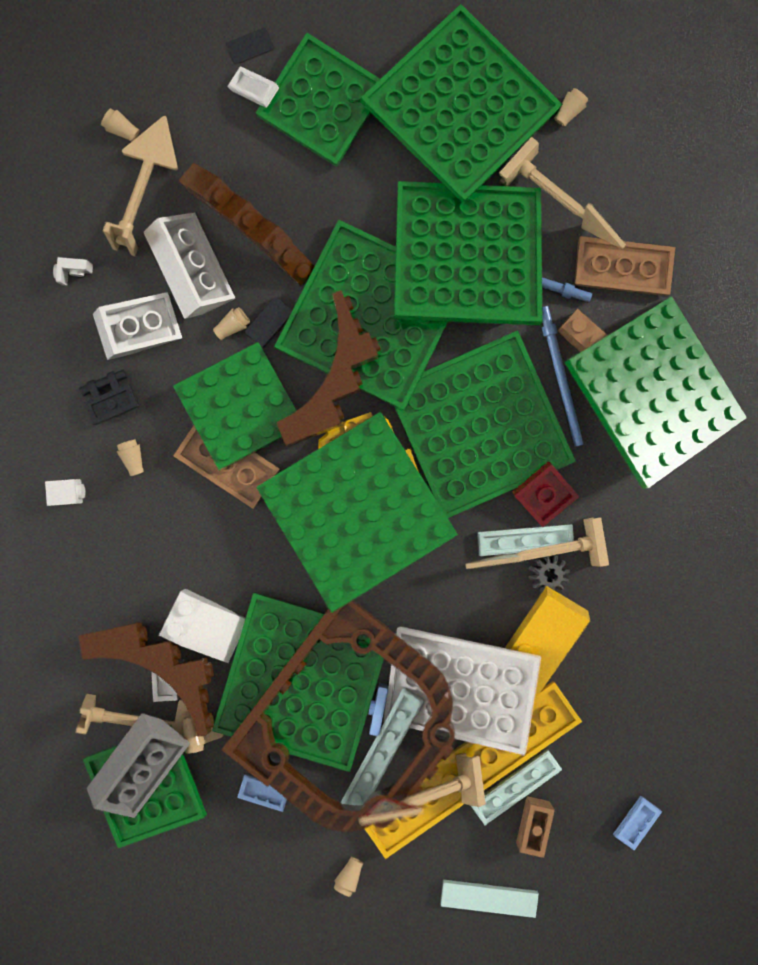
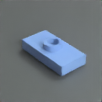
[368,683,388,736]
[237,773,287,812]
[613,796,662,850]

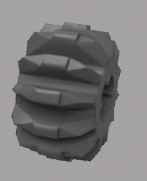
[528,555,570,593]

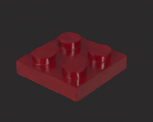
[512,461,579,528]

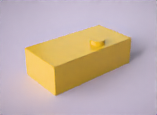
[505,586,590,698]

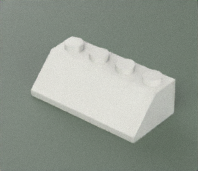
[143,212,235,319]

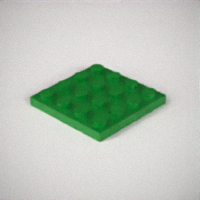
[256,33,380,167]
[173,342,296,471]
[83,725,207,848]

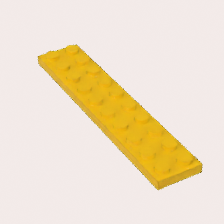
[365,681,582,859]

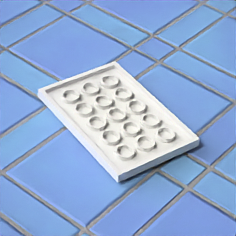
[383,627,541,755]

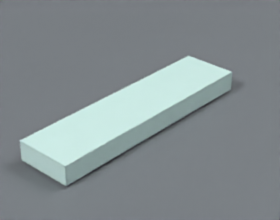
[477,524,574,556]
[471,749,562,825]
[440,880,539,918]

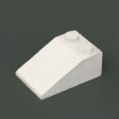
[93,292,182,360]
[159,589,246,663]

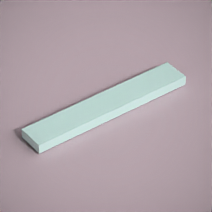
[341,687,425,805]

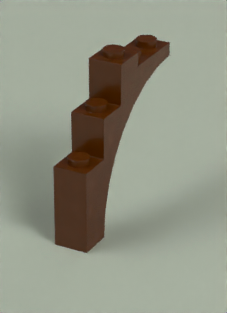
[178,163,315,286]
[277,290,381,447]
[78,622,214,737]

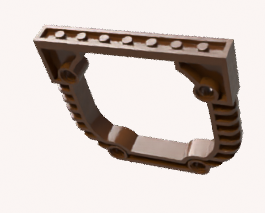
[222,600,455,832]

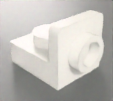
[53,257,93,286]

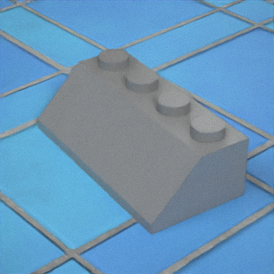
[87,714,190,818]

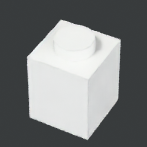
[45,479,85,506]

